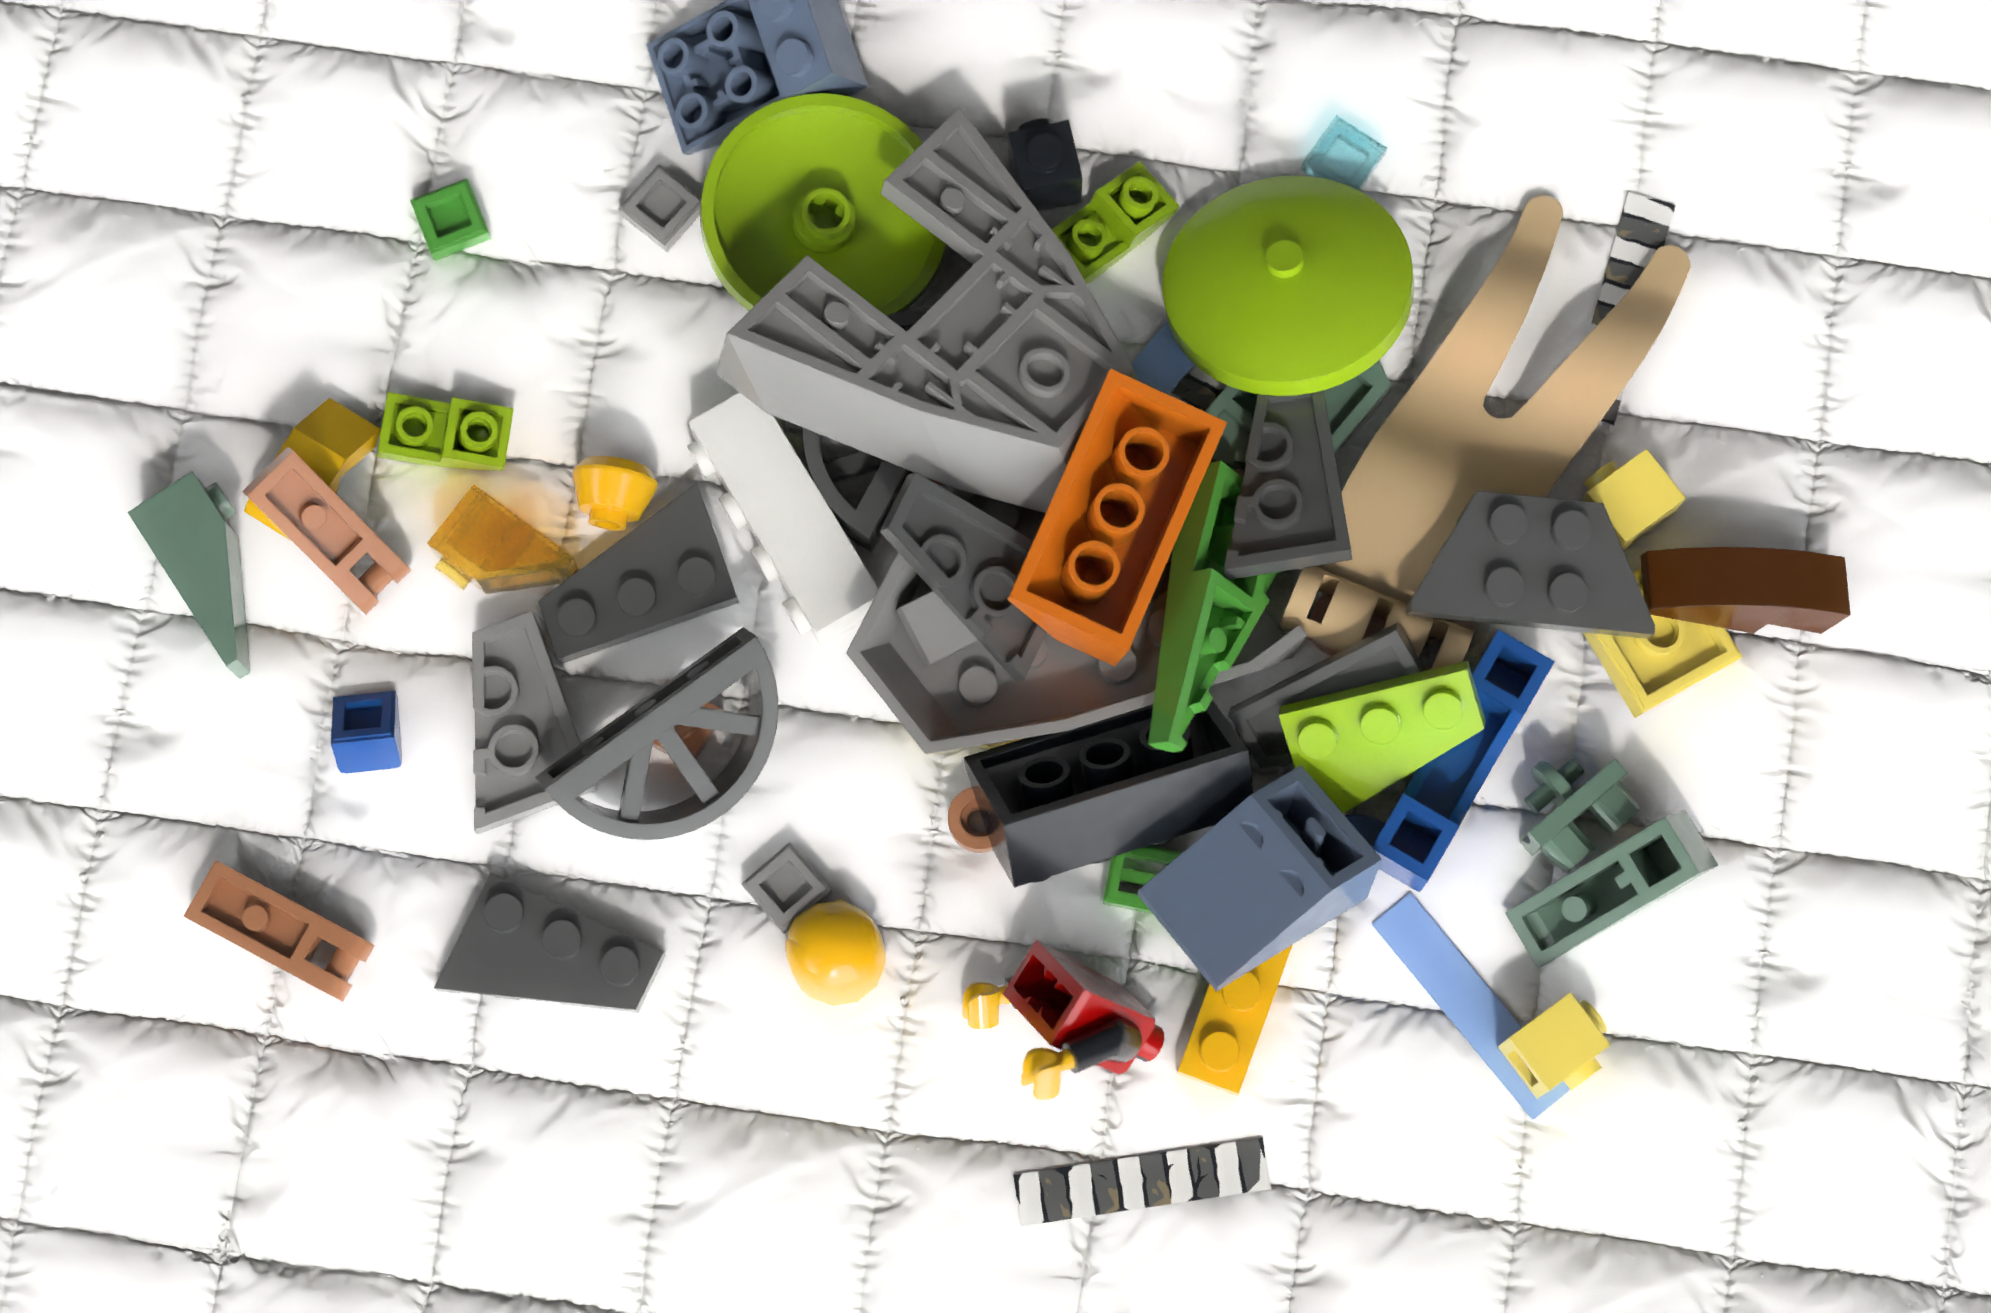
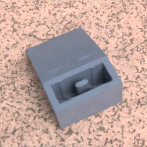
[646,0,868,155]
[1137,765,1382,992]

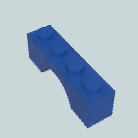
[1372,629,1555,893]

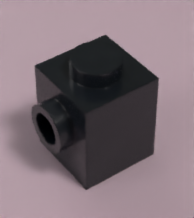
[1008,118,1083,212]

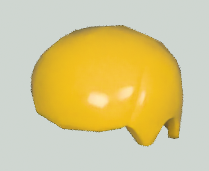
[785,900,886,1006]

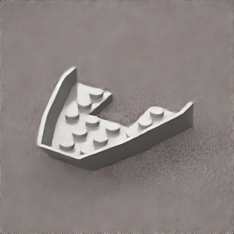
[716,107,1138,513]
[846,484,1307,754]

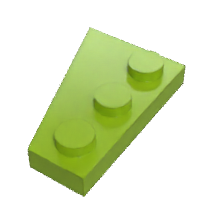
[1279,661,1485,814]

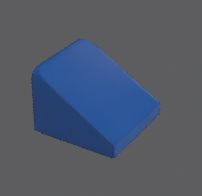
[331,690,402,774]

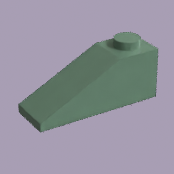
[127,471,251,679]
[1505,810,1719,969]

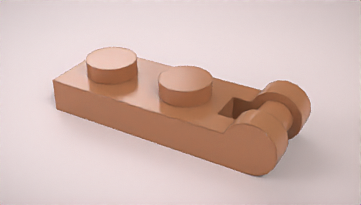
[242,447,411,615]
[183,860,375,1002]

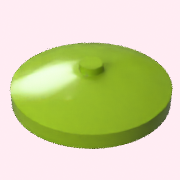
[700,93,946,316]
[1162,175,1414,396]

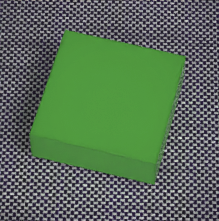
[410,178,491,261]

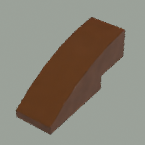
[1640,547,1851,634]

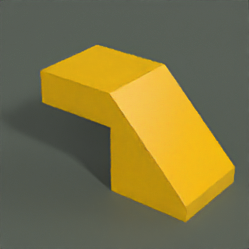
[244,397,381,541]

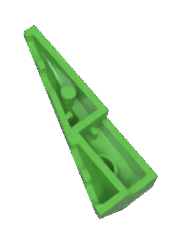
[1148,461,1282,752]

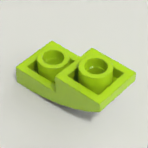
[1051,161,1180,284]
[376,392,514,471]

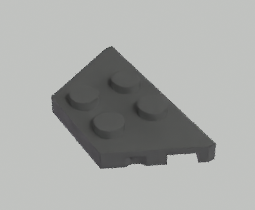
[1405,491,1655,639]

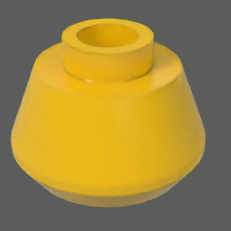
[572,456,658,531]

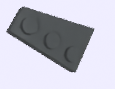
[1223,390,1352,580]
[880,472,1047,681]
[538,482,739,664]
[1228,622,1426,769]
[434,872,666,1013]

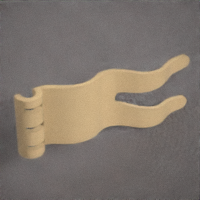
[1279,195,1691,671]

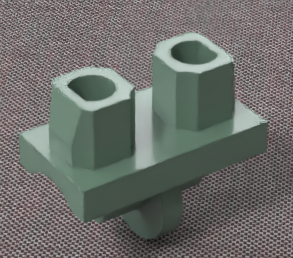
[1520,758,1641,873]

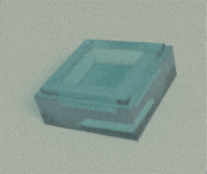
[1301,115,1388,191]

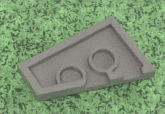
[472,611,598,834]

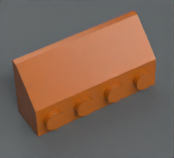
[1007,368,1227,667]

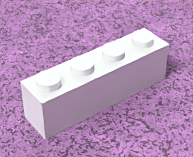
[687,392,879,646]

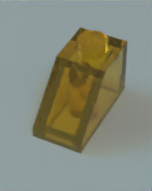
[427,484,580,594]

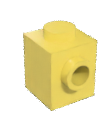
[1581,448,1686,551]
[1498,992,1611,1099]

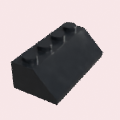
[963,699,1254,888]

